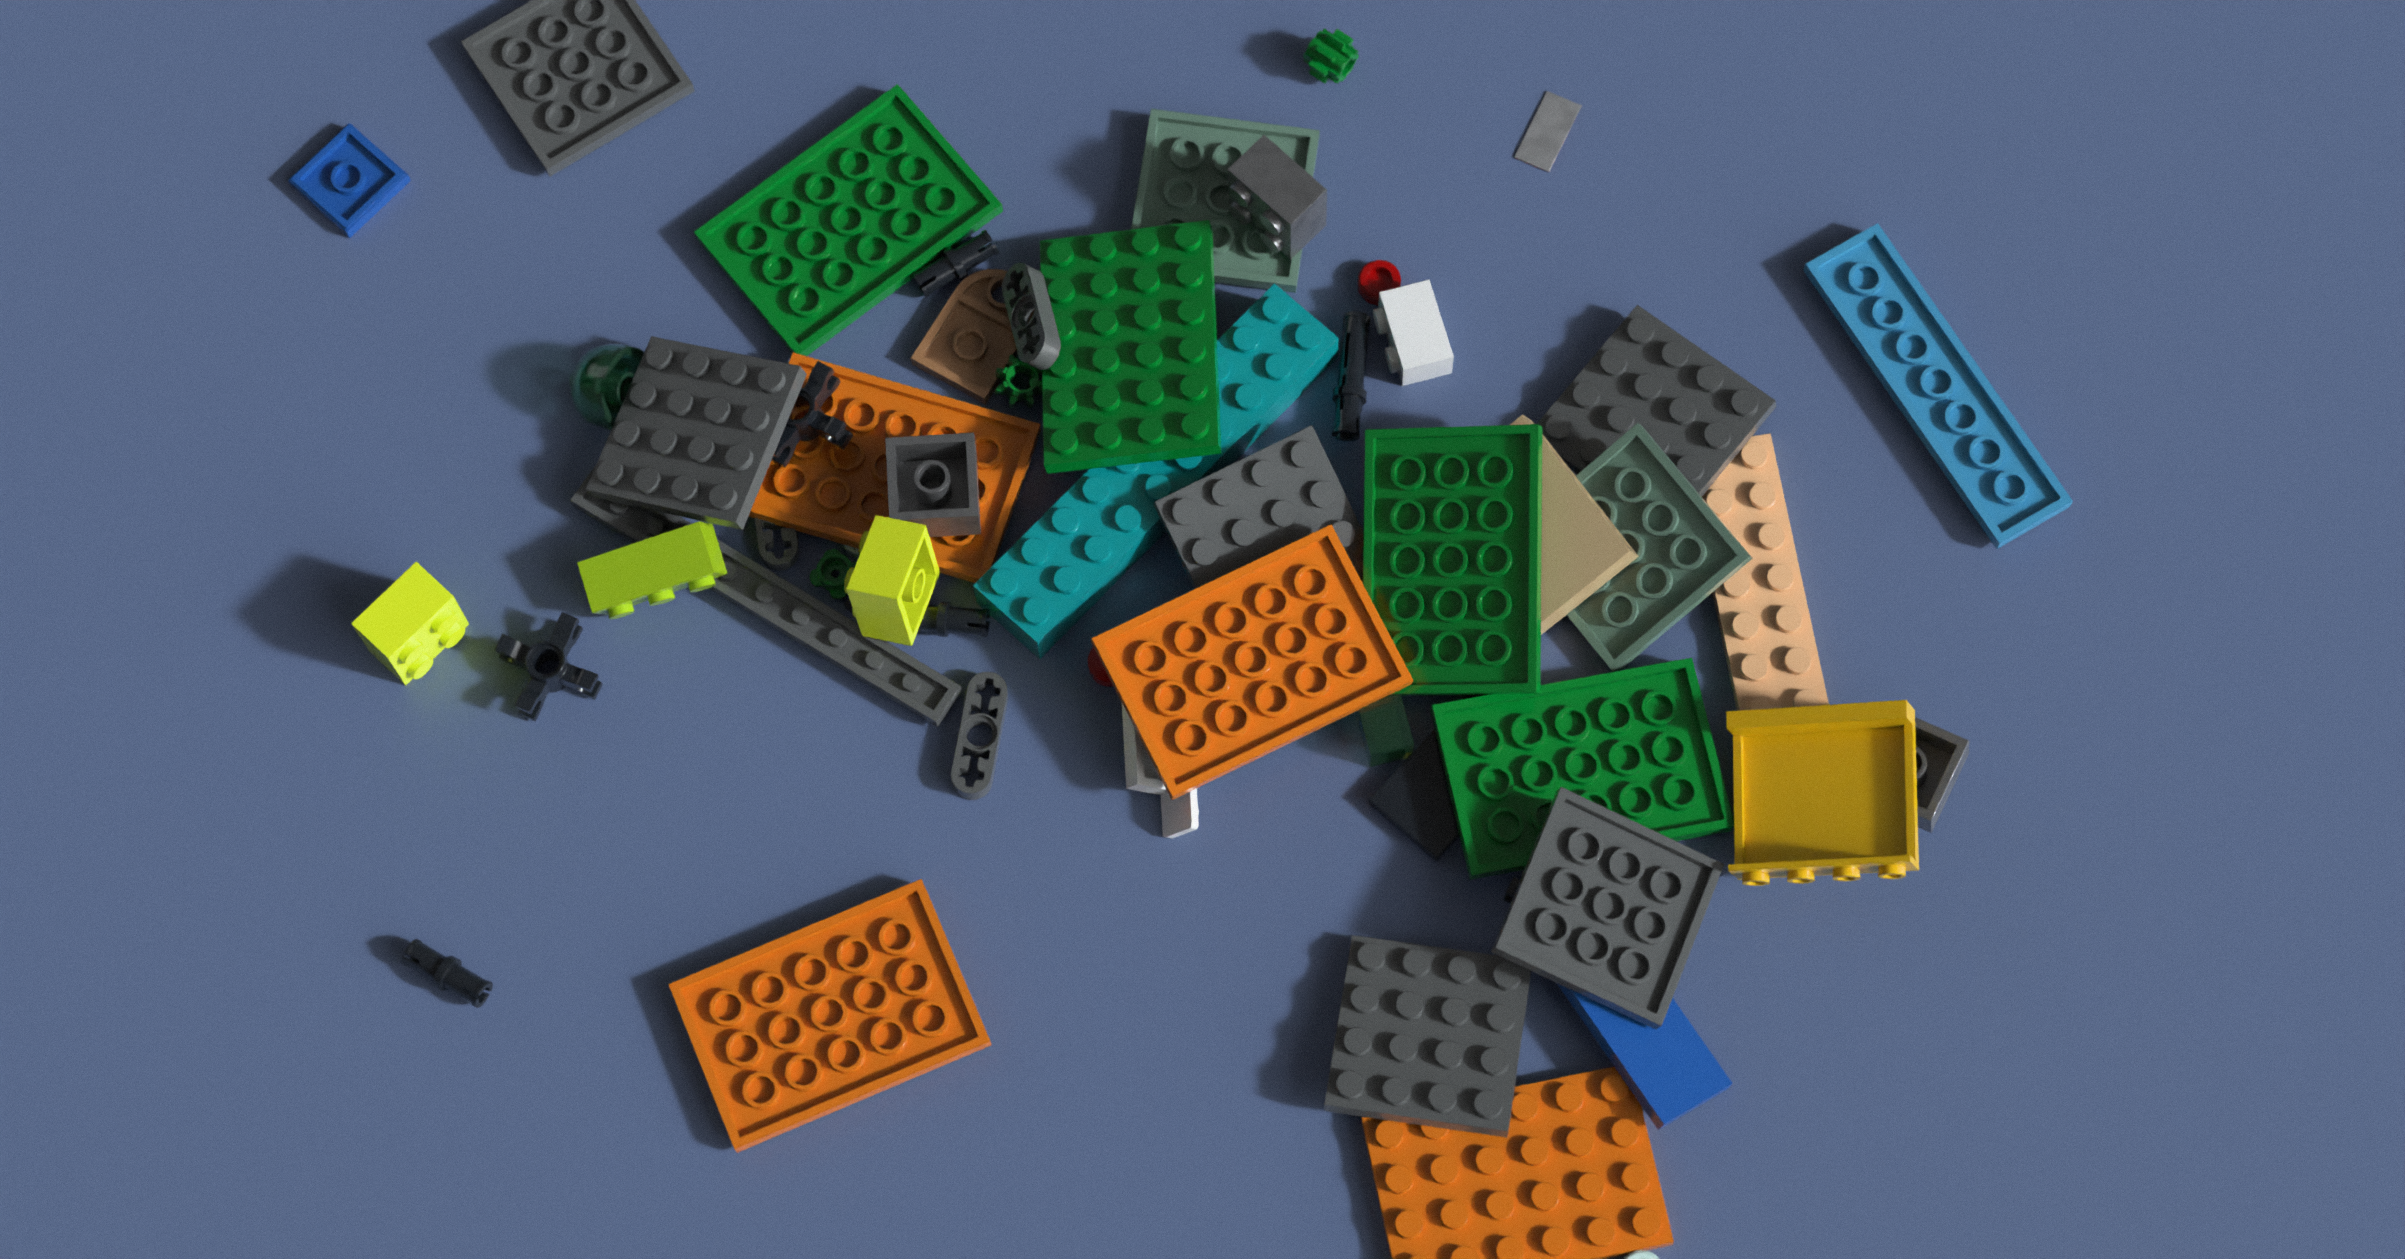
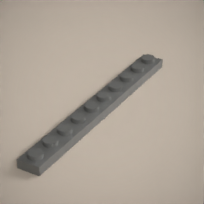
[570,465,962,727]

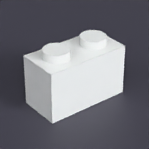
[1373,280,1454,386]

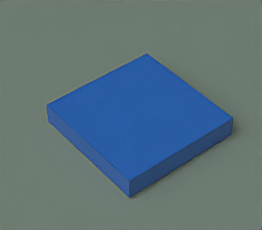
[288,123,411,238]

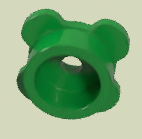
[809,549,857,600]

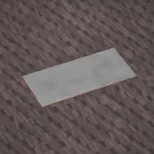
[1514,91,1582,172]

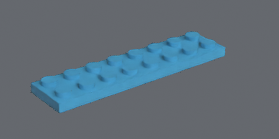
[1803,223,2073,549]

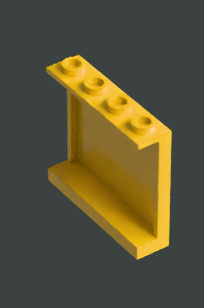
[1726,700,1919,886]

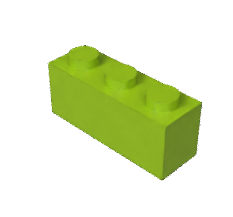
[577,521,728,620]

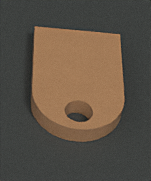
[911,269,1035,405]

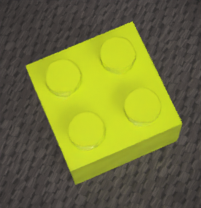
[844,515,940,646]
[351,562,469,686]

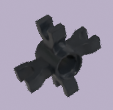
[771,361,853,468]
[495,612,603,722]

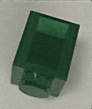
[1356,694,1414,767]

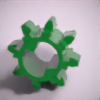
[1303,28,1359,84]
[994,354,1043,409]

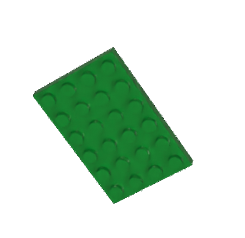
[694,84,1003,356]
[1040,220,1221,474]
[1363,424,1543,696]
[1430,658,1734,880]

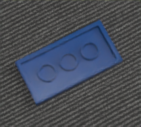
[1557,983,1733,1130]

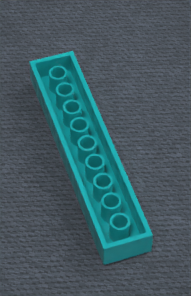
[973,283,1339,659]

